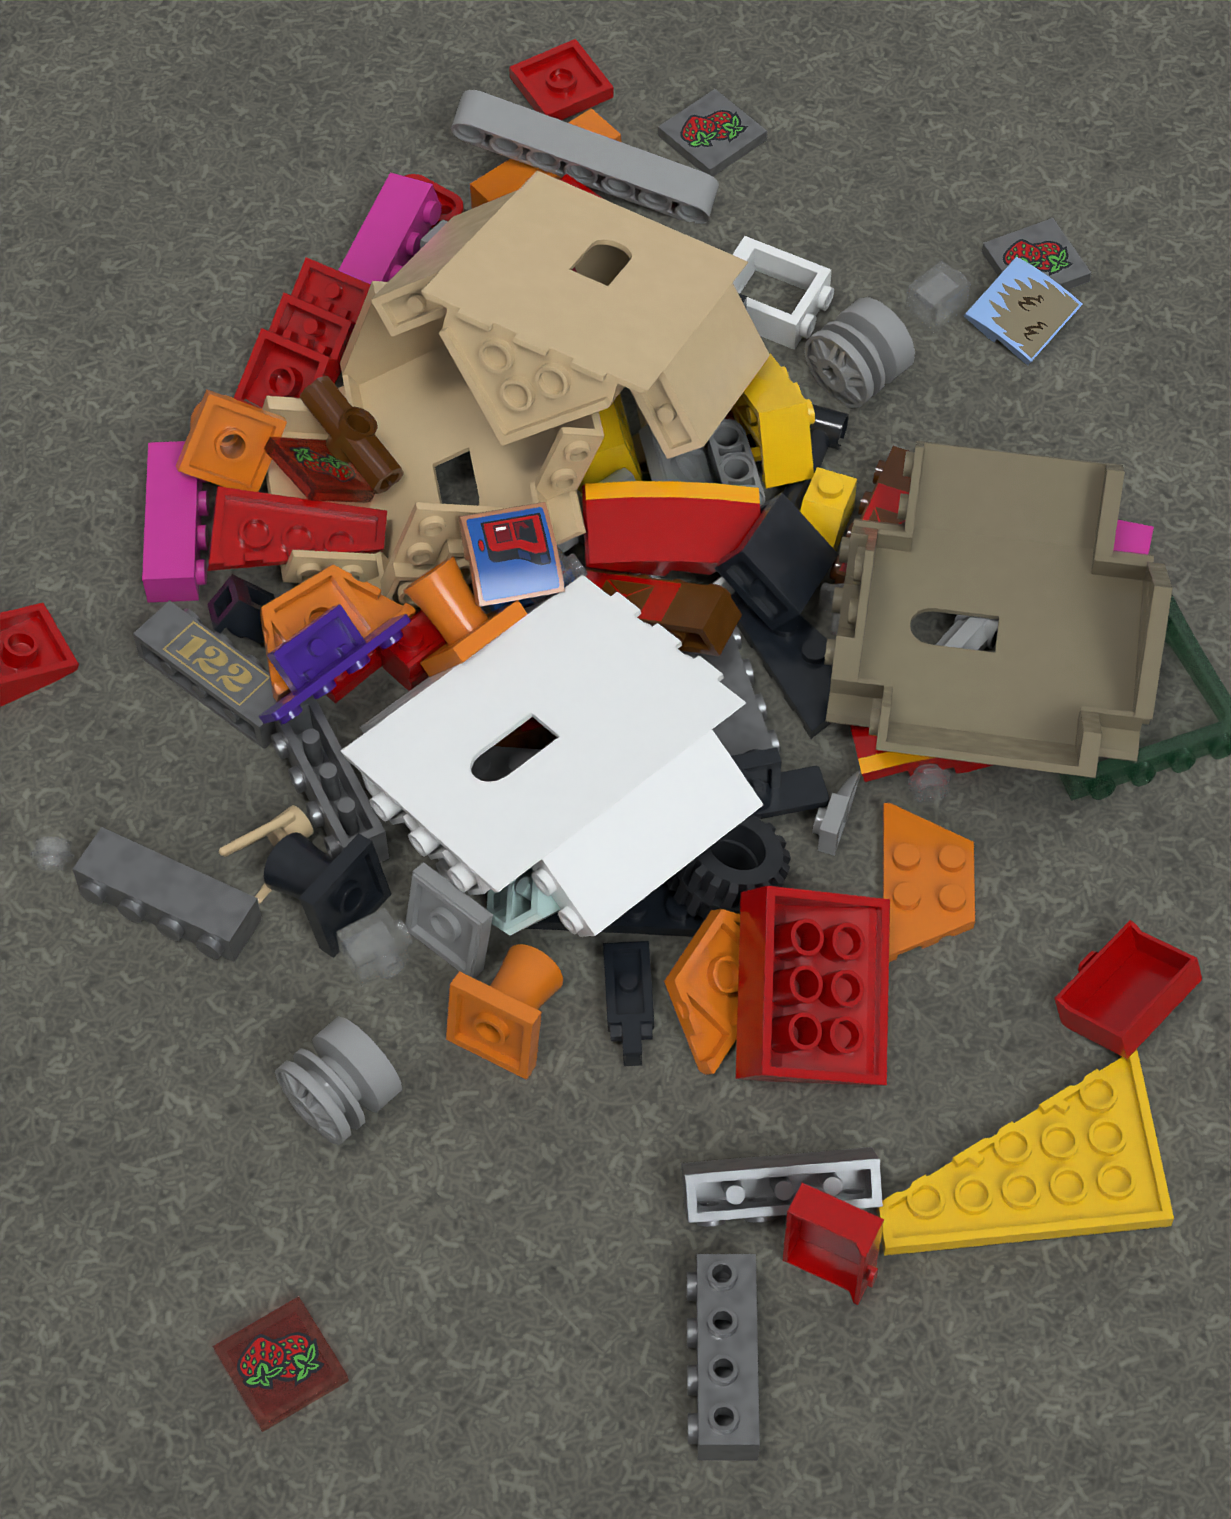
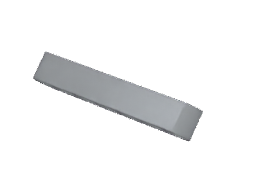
[451,90,719,224]

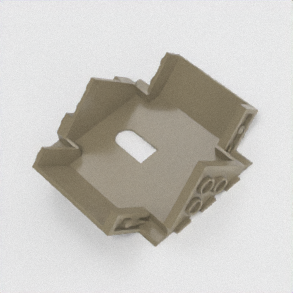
[824,440,1173,778]

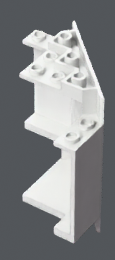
[341,575,763,937]

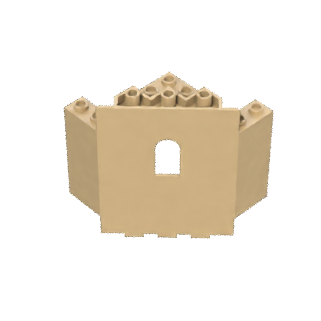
[371,170,770,459]
[262,281,604,608]

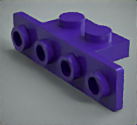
[258,604,411,725]

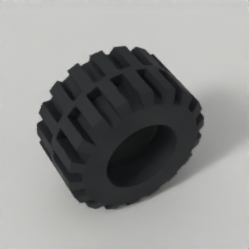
[667,813,791,922]

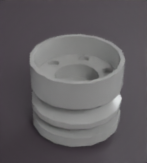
[805,297,915,408]
[275,1016,402,1145]

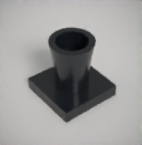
[264,832,392,958]

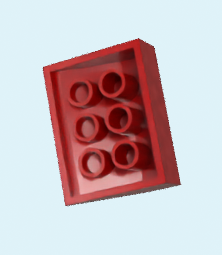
[735,886,890,1086]

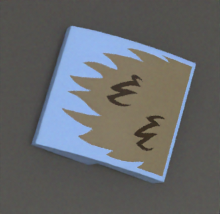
[964,257,1082,365]

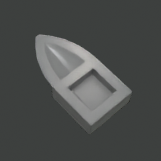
[812,771,861,856]

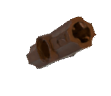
[300,376,404,494]

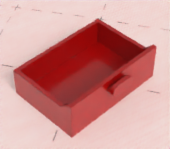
[1054,920,1202,1059]
[782,1183,884,1305]

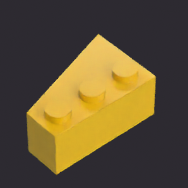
[731,353,815,489]

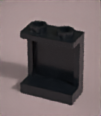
[714,493,838,630]

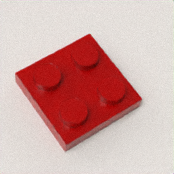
[509,39,614,120]

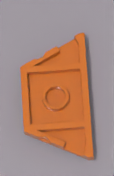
[260,564,416,702]
[883,803,975,962]
[664,909,740,1075]

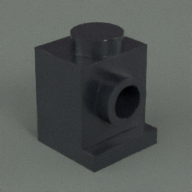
[207,574,275,644]

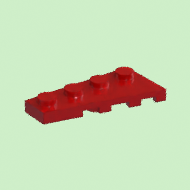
[207,486,387,571]

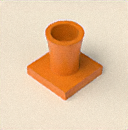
[176,389,287,492]
[403,556,528,677]
[446,944,563,1080]

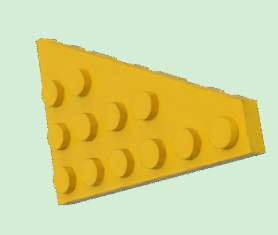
[877,1049,1174,1256]

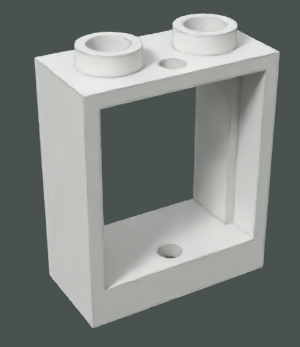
[732,236,834,350]

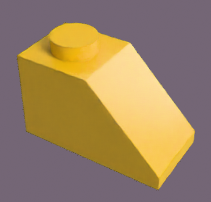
[800,467,857,551]

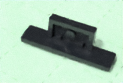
[731,747,829,819]

